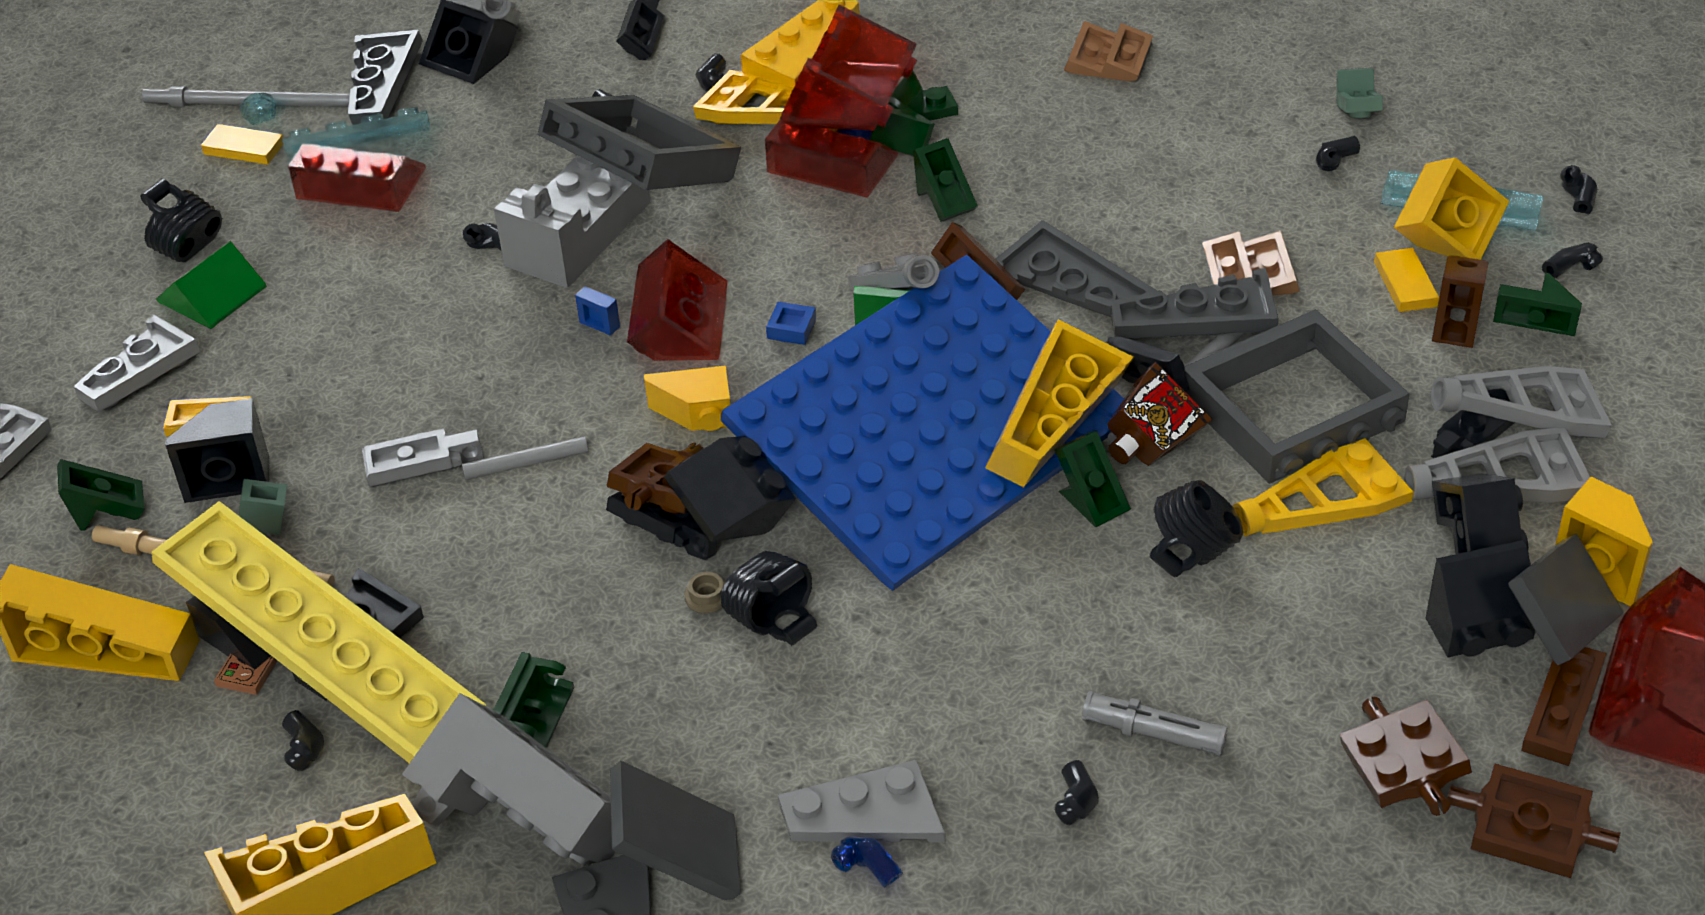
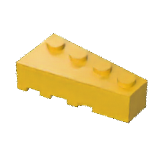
[741,0,861,108]
[985,319,1133,488]
[0,564,200,681]
[204,794,436,915]

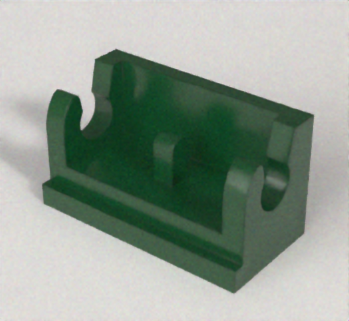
[493,652,574,748]

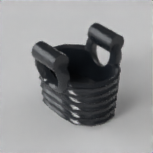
[140,179,222,262]
[1150,480,1243,577]
[721,550,817,646]

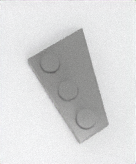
[73,315,200,412]
[778,760,945,842]

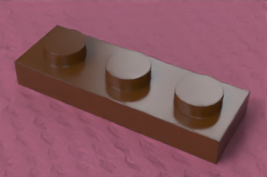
[931,222,1025,300]
[1521,647,1607,766]

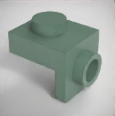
[1336,68,1383,118]

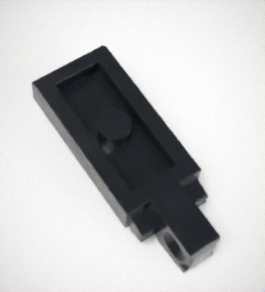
[616,0,665,60]
[1105,337,1189,392]
[1431,388,1515,458]
[606,492,717,560]

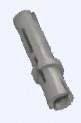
[1082,690,1228,756]

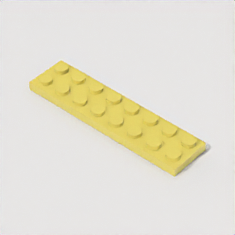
[152,501,486,763]

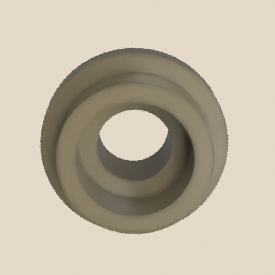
[684,572,725,613]

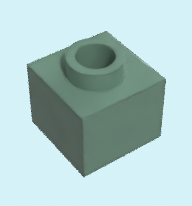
[238,479,287,535]

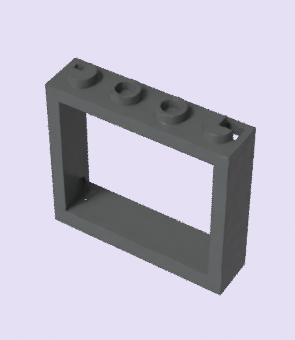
[537,95,741,190]
[1184,309,1410,484]

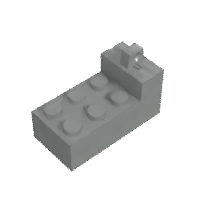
[494,155,651,288]
[402,693,616,866]

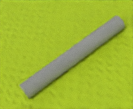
[462,436,589,480]

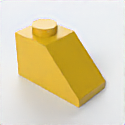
[644,366,731,431]

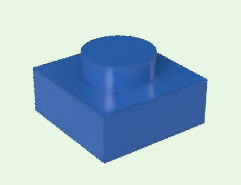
[575,286,620,336]
[766,302,817,345]

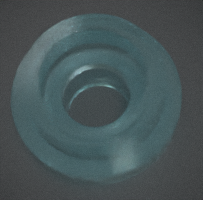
[240,92,276,125]

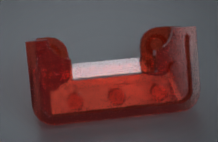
[779,4,918,131]
[1589,567,1705,775]

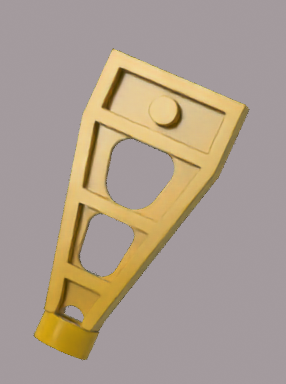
[693,70,844,131]
[1233,438,1414,537]

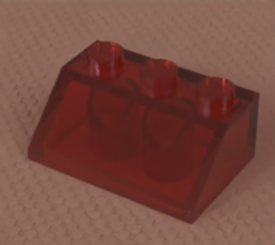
[764,119,898,198]
[288,144,426,212]
[627,239,727,361]

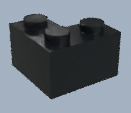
[1432,473,1529,554]

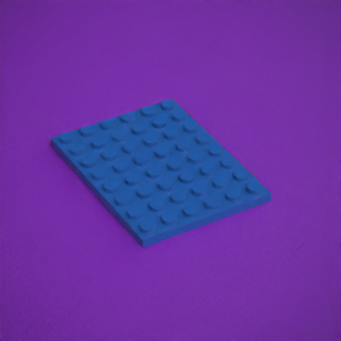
[720,255,1124,591]

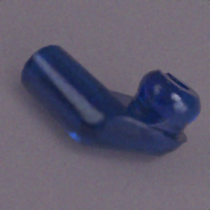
[831,836,903,888]

